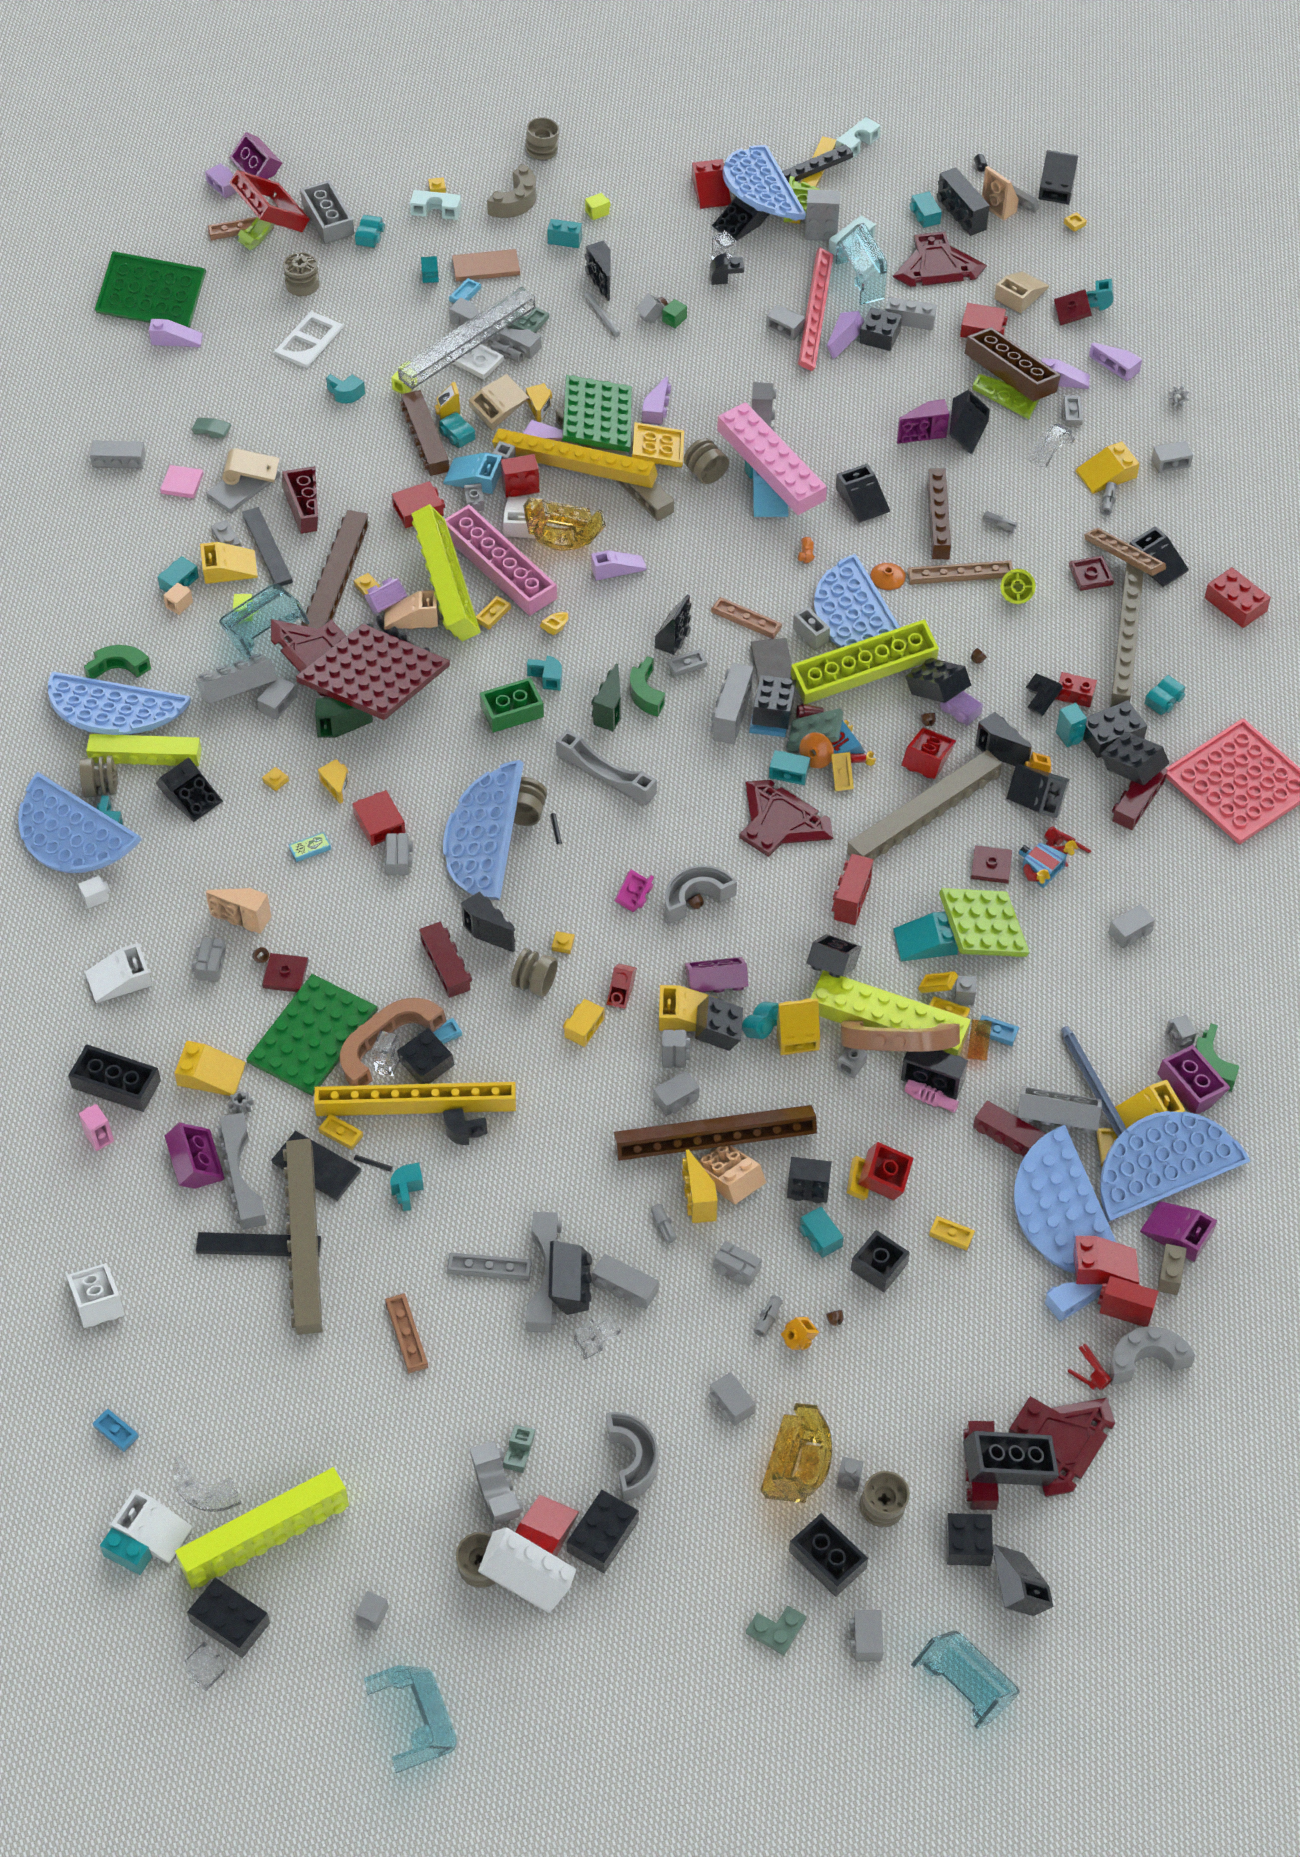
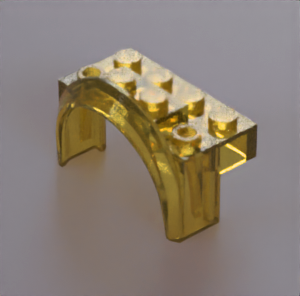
[523,497,606,551]
[760,1403,832,1503]

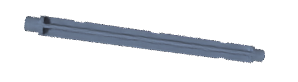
[1061,1026,1127,1137]

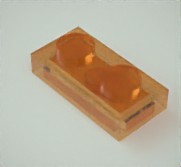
[967,1019,992,1061]

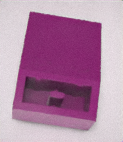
[897,399,949,444]
[1140,1201,1217,1262]

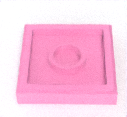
[160,465,204,498]

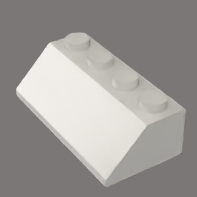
[478,1527,577,1613]

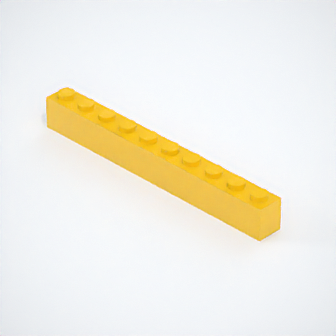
[492,428,658,488]
[314,1082,516,1116]

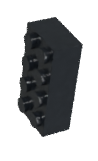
[937,167,990,236]
[68,1044,161,1112]
[963,1431,1059,1486]

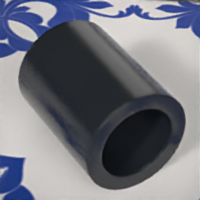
[974,154,988,172]

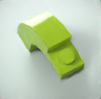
[237,217,275,250]

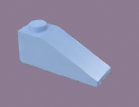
[1045,1282,1102,1322]

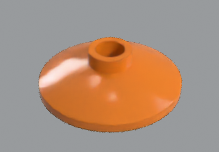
[870,563,906,590]
[799,732,834,768]

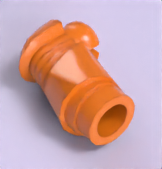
[798,537,815,564]

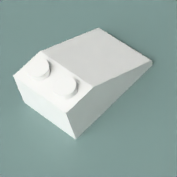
[66,1263,124,1328]

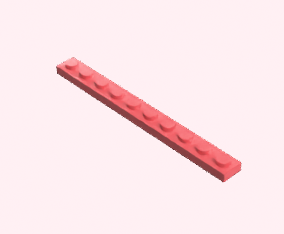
[798,247,834,371]

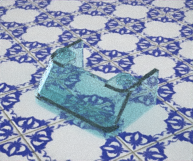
[835,223,887,305]
[219,584,310,660]
[911,1630,1020,1729]
[364,1665,457,1773]

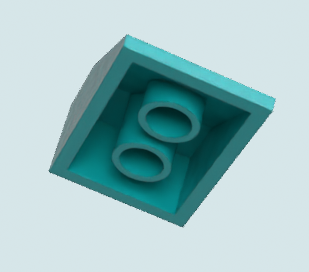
[893,911,958,962]

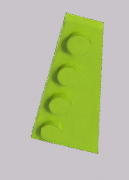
[972,374,1040,420]

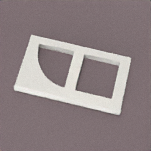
[274,311,344,368]

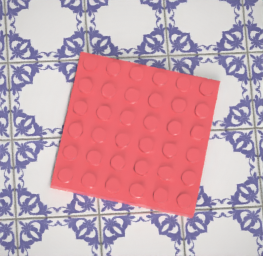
[1166,718,1300,845]

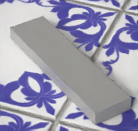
[447,1253,532,1281]

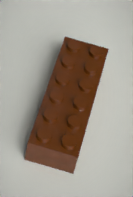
[964,327,1061,402]

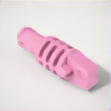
[905,1080,959,1113]

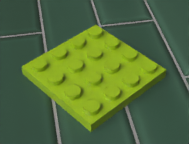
[939,888,1030,957]

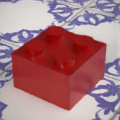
[501,454,540,498]
[858,1142,914,1201]

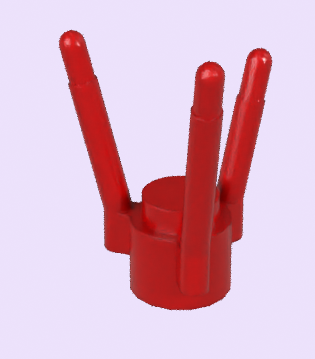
[1044,826,1091,867]
[1068,1344,1112,1391]

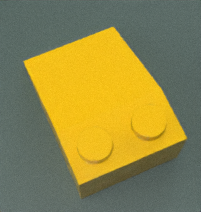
[1075,441,1140,494]
[174,1040,246,1096]

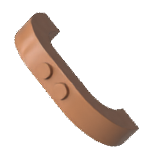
[340,998,447,1086]
[841,1020,960,1052]

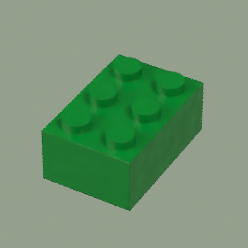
[480,677,544,733]

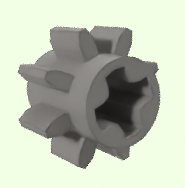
[1168,386,1189,407]
[228,1091,254,1114]

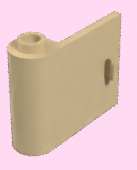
[222,448,280,485]

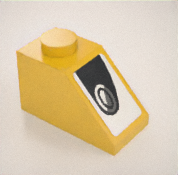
[434,382,460,420]
[526,383,552,422]
[318,759,348,804]

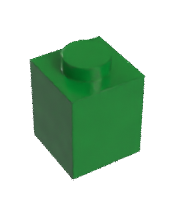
[662,299,687,328]

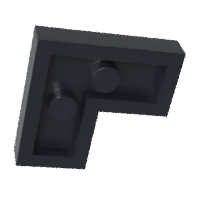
[1026,673,1063,716]

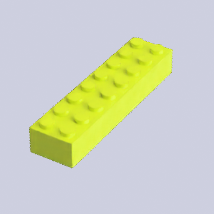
[412,504,481,642]
[790,619,939,704]
[810,970,971,1056]
[175,1467,349,1589]

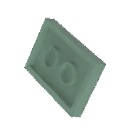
[787,708,844,752]

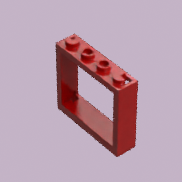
[229,170,310,232]

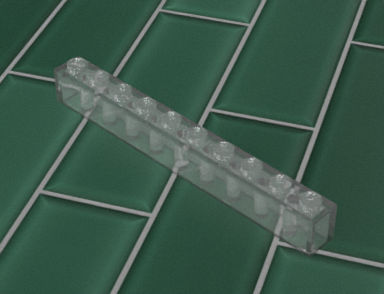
[398,286,536,390]

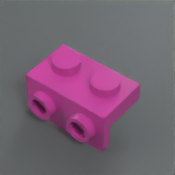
[614,869,654,912]

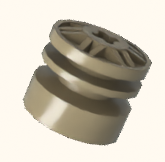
[525,117,559,160]
[283,252,320,296]
[684,438,729,484]
[79,756,118,797]
[513,777,548,826]
[511,948,558,997]
[859,1471,910,1528]
[456,1532,496,1588]

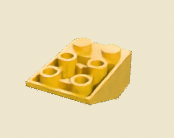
[200,542,258,584]
[659,985,717,1031]
[776,998,820,1055]
[1115,1080,1186,1128]
[682,1150,717,1223]

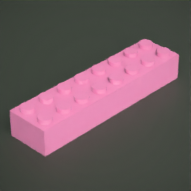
[717,402,827,515]
[445,505,557,616]

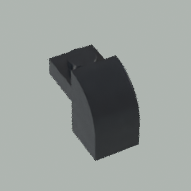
[710,253,744,285]
[443,1107,488,1145]

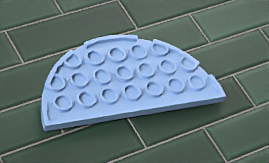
[723,145,806,221]
[814,554,900,648]
[48,671,191,735]
[443,760,524,900]
[18,772,142,873]
[1100,1111,1250,1222]
[1014,1125,1117,1274]

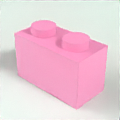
[79,1104,114,1151]

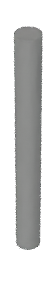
[584,291,620,337]

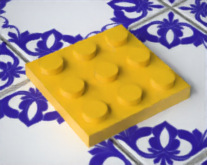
[632,422,684,468]

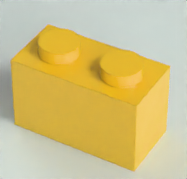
[563,998,605,1047]

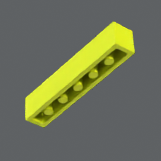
[86,734,202,766]

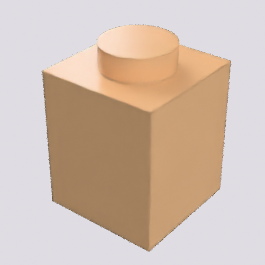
[163,583,193,615]

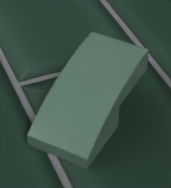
[191,418,231,438]
[503,1425,536,1473]

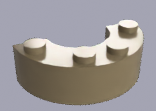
[487,163,537,218]

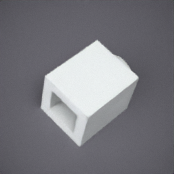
[78,876,110,908]

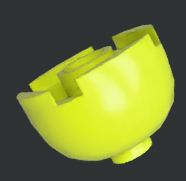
[1000,569,1036,605]

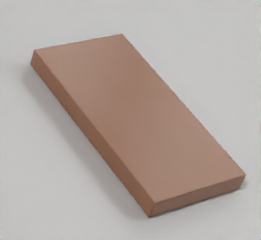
[452,249,520,282]

